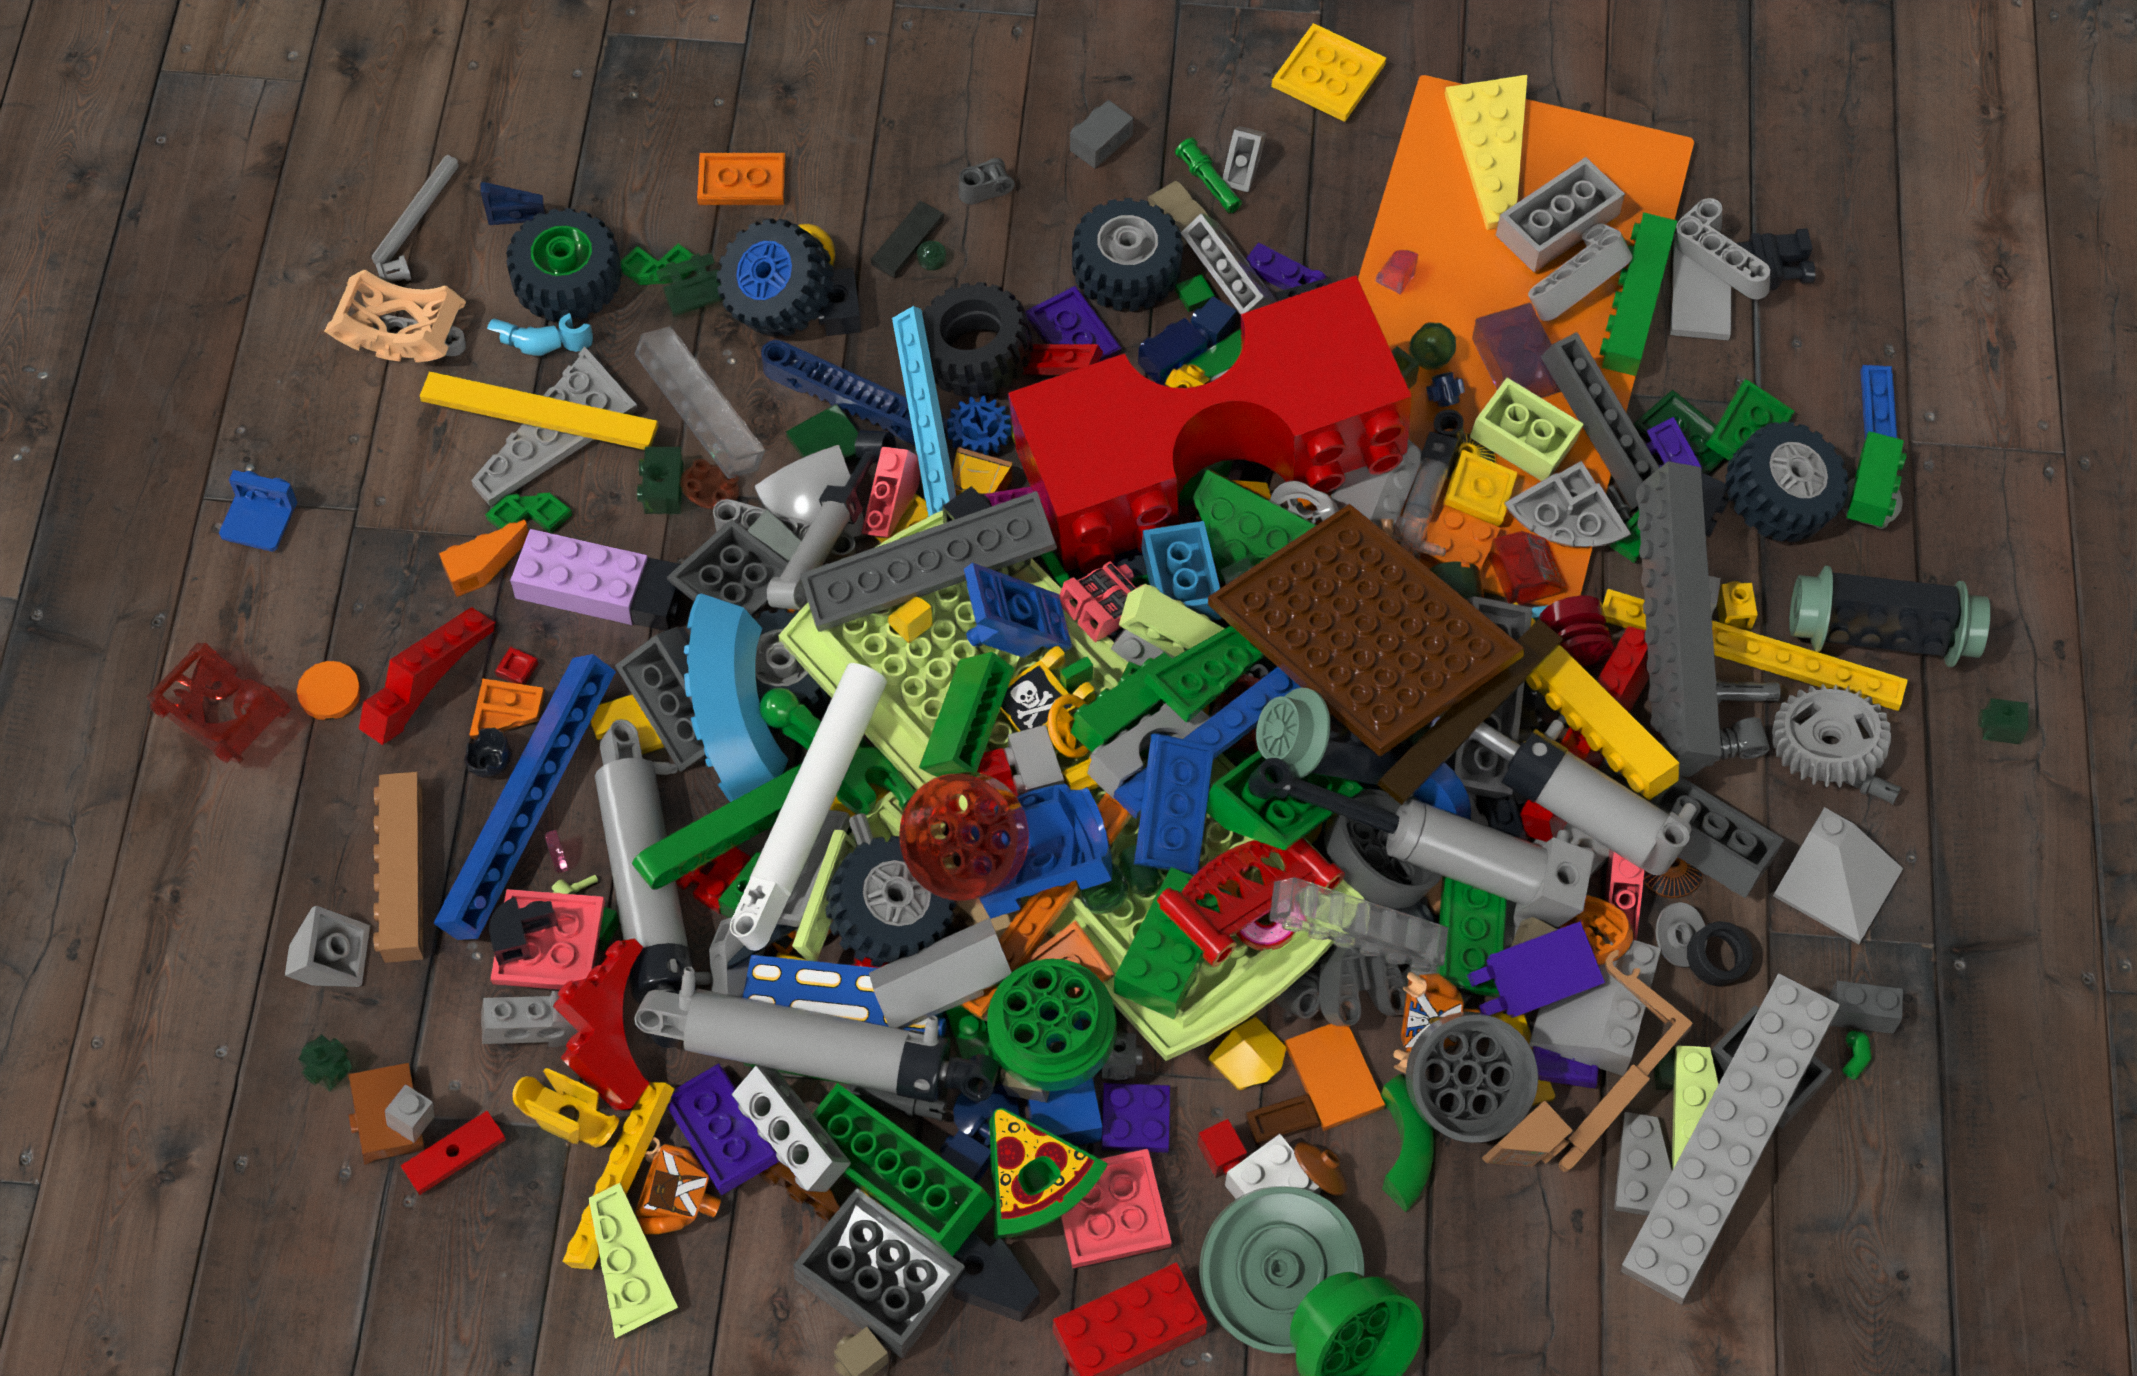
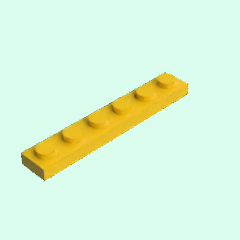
[562,1082,675,1270]

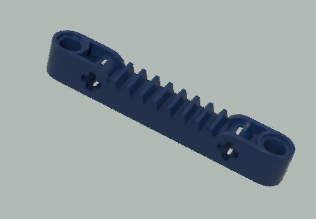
[761,340,947,446]

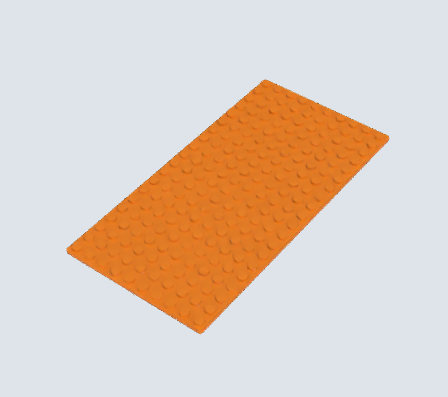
[1297,75,1694,606]

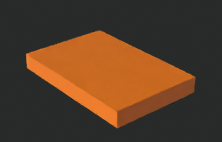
[697,153,786,205]
[1285,1018,1385,1131]

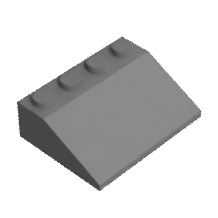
[1529,937,1661,1076]

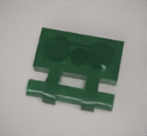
[656,252,723,317]

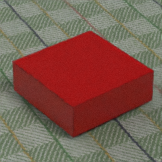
[495,646,539,685]

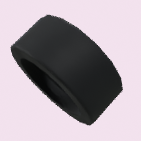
[1687,921,1753,987]

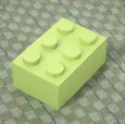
[1470,378,1583,481]

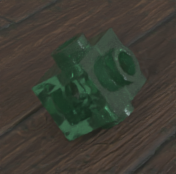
[298,1034,352,1092]

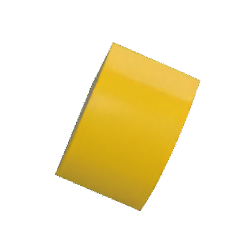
[888,597,933,643]

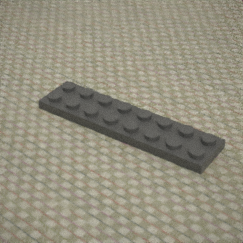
[800,491,1057,632]

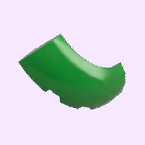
[1381,1073,1434,1212]

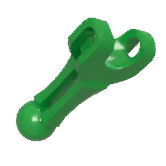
[760,688,905,815]

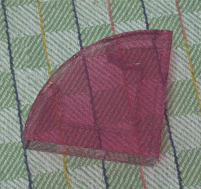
[545,830,569,874]

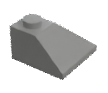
[285,906,370,987]

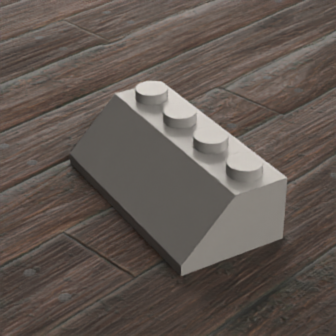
[1320,439,1422,531]

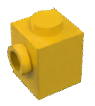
[1717,581,1758,630]

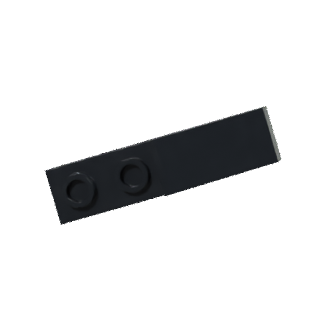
[916,1230,1040,1322]

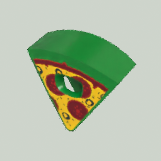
[989,1108,1108,1239]

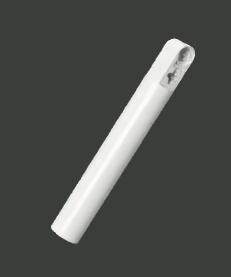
[730,663,887,951]

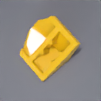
[1208,1016,1286,1091]

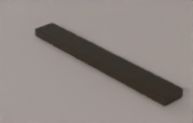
[1377,619,1563,805]

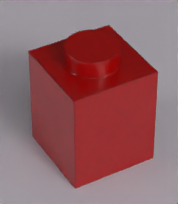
[1197,1119,1247,1178]

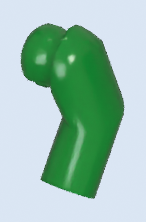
[1842,1030,1872,1080]

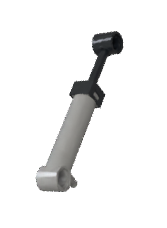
[767,430,896,610]

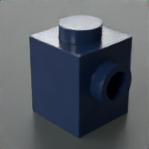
[1191,296,1237,348]

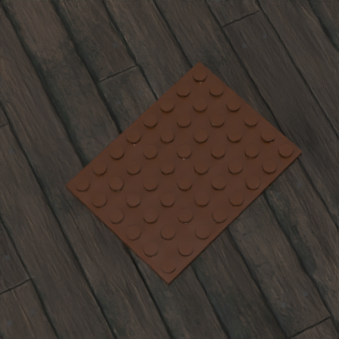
[1208,504,1524,757]

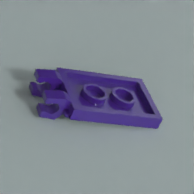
[1467,921,1605,1018]

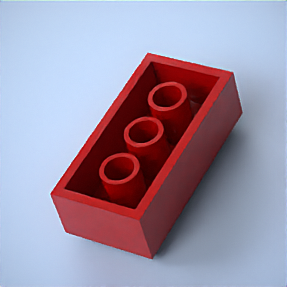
[1053,1262,1207,1376]

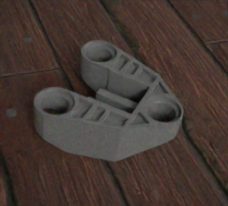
[1318,926,1407,1027]

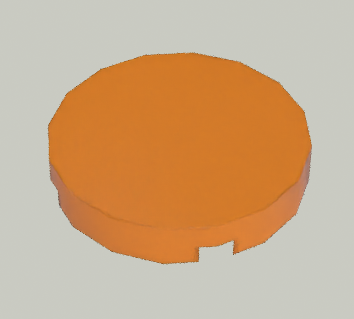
[297,661,360,720]

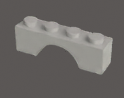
[1087,703,1210,799]

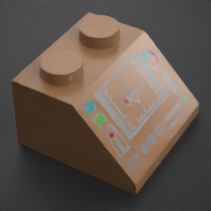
[1482,1101,1573,1167]

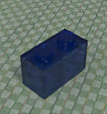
[1138,318,1207,385]

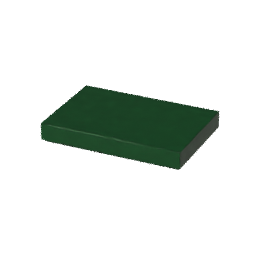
[1633,389,1727,476]

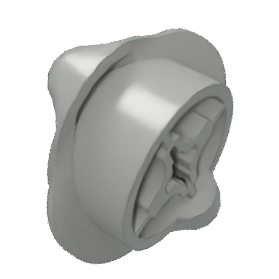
[1270,481,1339,523]

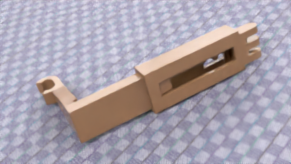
[1558,949,1693,1172]

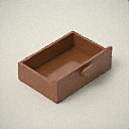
[348,1063,424,1165]

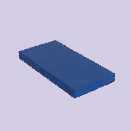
[1134,733,1215,876]

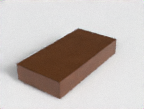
[1245,1094,1320,1146]

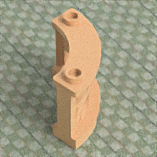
[324,270,466,362]

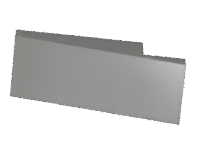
[869,918,1012,1029]

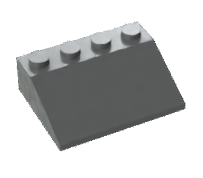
[793,1188,965,1358]

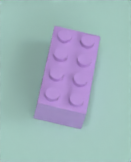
[510,529,648,625]

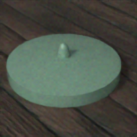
[1199,1186,1364,1354]

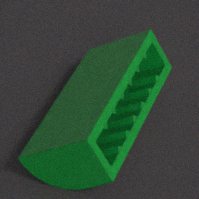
[919,651,1015,780]

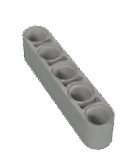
[713,499,856,564]

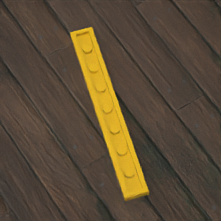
[420,372,658,451]

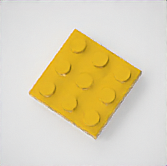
[1271,23,1386,122]

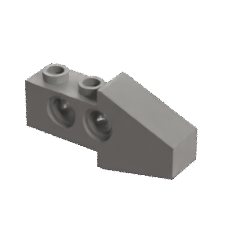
[481,991,578,1047]

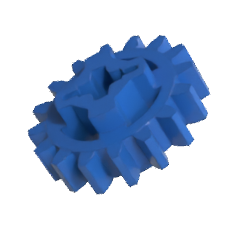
[947,396,1011,456]

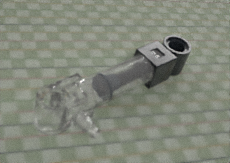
[1393,409,1464,560]

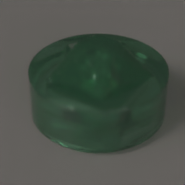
[917,241,946,270]

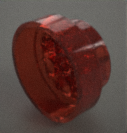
[899,772,1029,901]

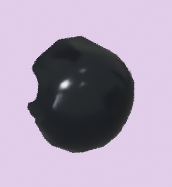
[464,728,512,778]

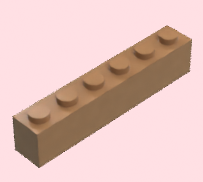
[373,772,424,963]

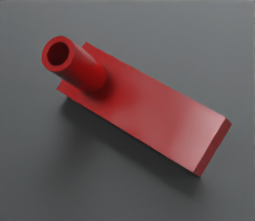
[1022,344,1103,375]

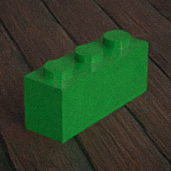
[1846,431,1907,527]

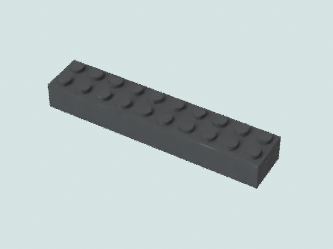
[1636,461,1721,777]

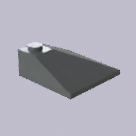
[667,519,788,617]

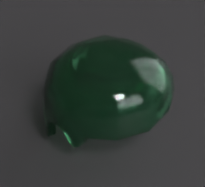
[1408,322,1456,370]
[1077,863,1128,914]

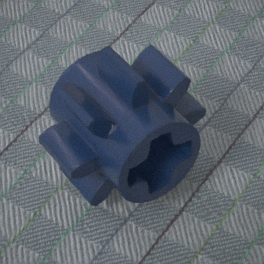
[1426,372,1465,407]

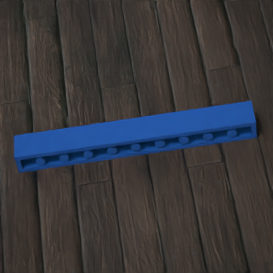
[433,654,616,940]

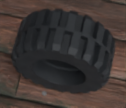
[922,282,1033,397]

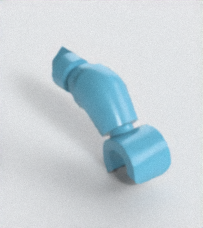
[487,313,593,356]

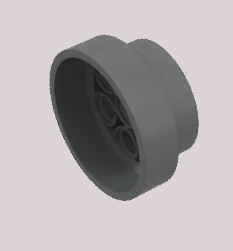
[1320,789,1442,913]
[1406,1012,1538,1143]

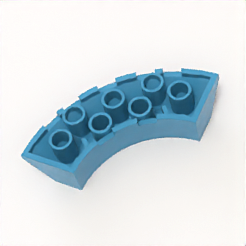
[684,593,788,802]

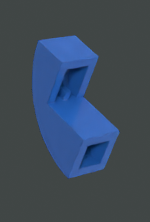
[1413,762,1471,820]

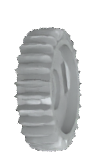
[1772,684,1891,788]

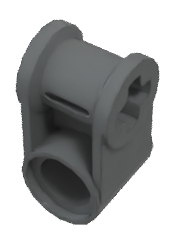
[958,158,1015,205]

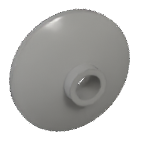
[1656,902,1707,967]

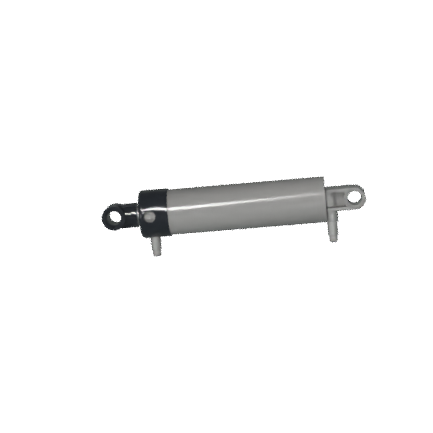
[595,719,711,1048]
[634,967,999,1102]

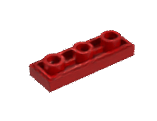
[400,1111,506,1196]

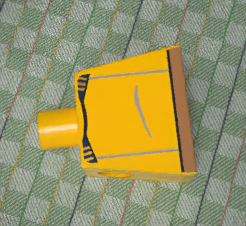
[952,447,1013,496]

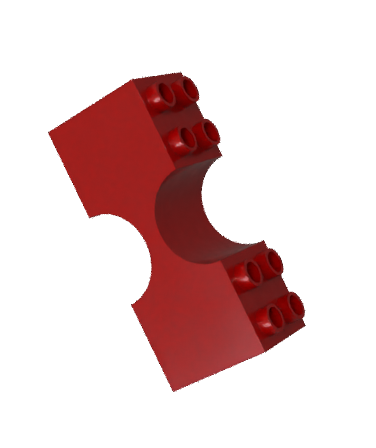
[1008,275,1412,573]

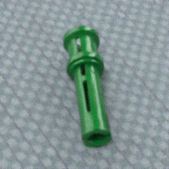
[1175,137,1242,214]

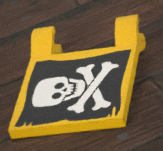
[1000,646,1096,732]

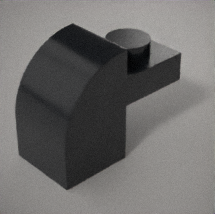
[489,897,558,965]

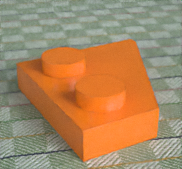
[470,678,546,739]

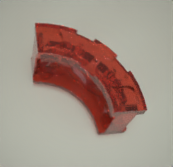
[146,643,292,764]

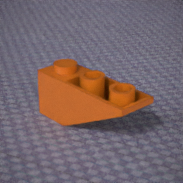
[439,520,529,597]

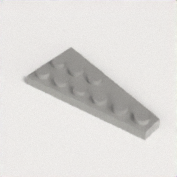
[471,347,638,507]

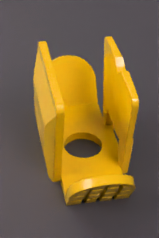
[513,1068,619,1148]

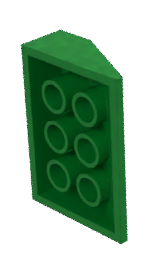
[1206,751,1363,851]

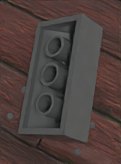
[615,627,706,772]

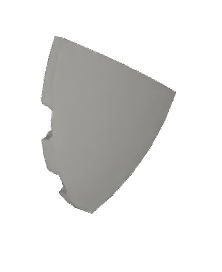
[755,445,868,540]
[1504,461,1631,547]

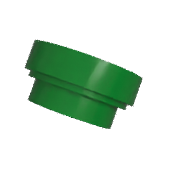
[987,959,1117,1091]
[1290,1272,1423,1376]

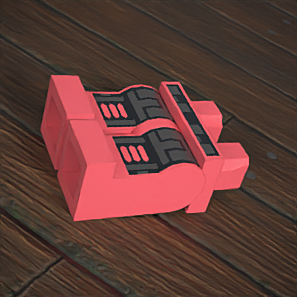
[1059,561,1142,643]

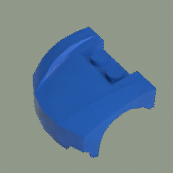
[969,784,1112,919]

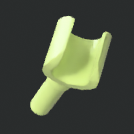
[552,875,598,894]

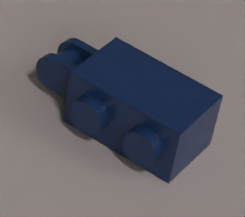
[940,1116,991,1184]

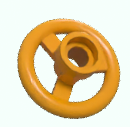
[1047,694,1090,758]

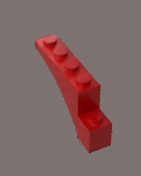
[359,607,495,745]

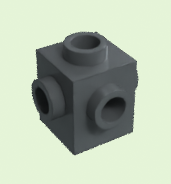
[1102,1029,1142,1080]

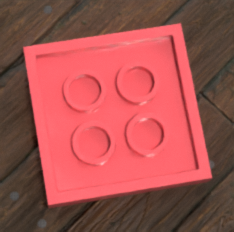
[491,889,605,990]
[1060,1149,1172,1269]

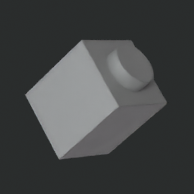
[385,1084,434,1143]

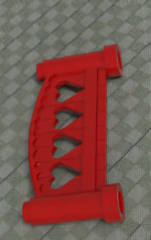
[1157,837,1345,967]

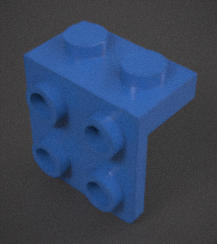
[219,470,298,551]

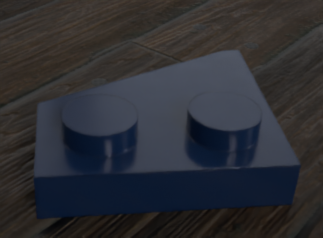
[481,182,546,225]

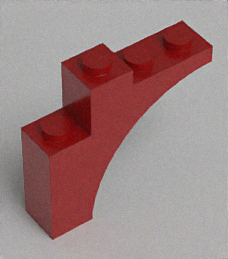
[553,938,650,1111]

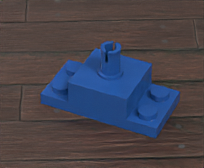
[964,563,1072,658]

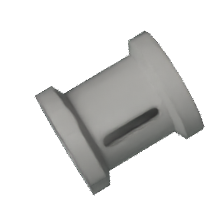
[375,255,412,283]

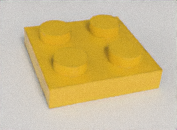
[1443,449,1518,527]

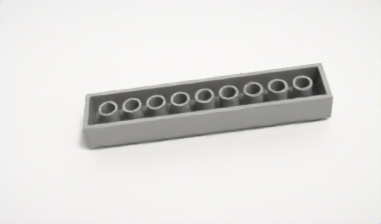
[1621,973,1840,1305]

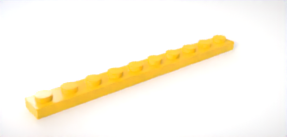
[1602,589,1908,711]

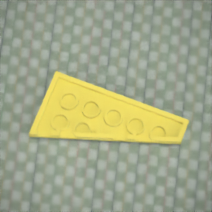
[1445,75,1527,230]

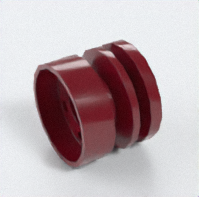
[1539,595,1615,671]

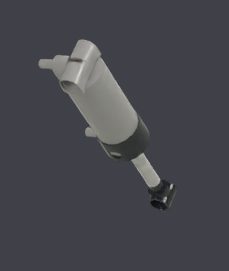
[1439,707,1697,875]

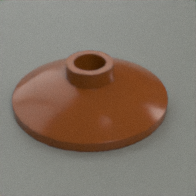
[1294,1142,1347,1196]

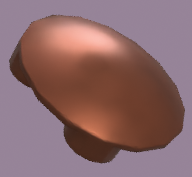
[680,459,739,510]

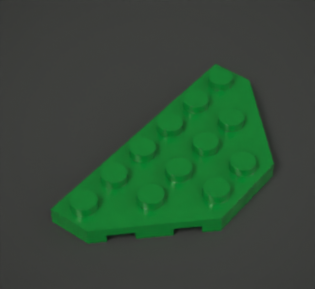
[1193,468,1317,584]

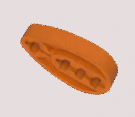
[1560,895,1633,965]

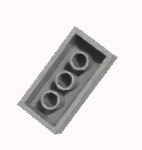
[1496,157,1625,273]

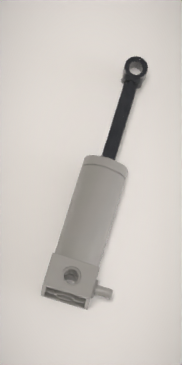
[1249,758,1594,929]

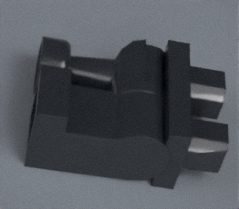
[1736,228,1815,291]

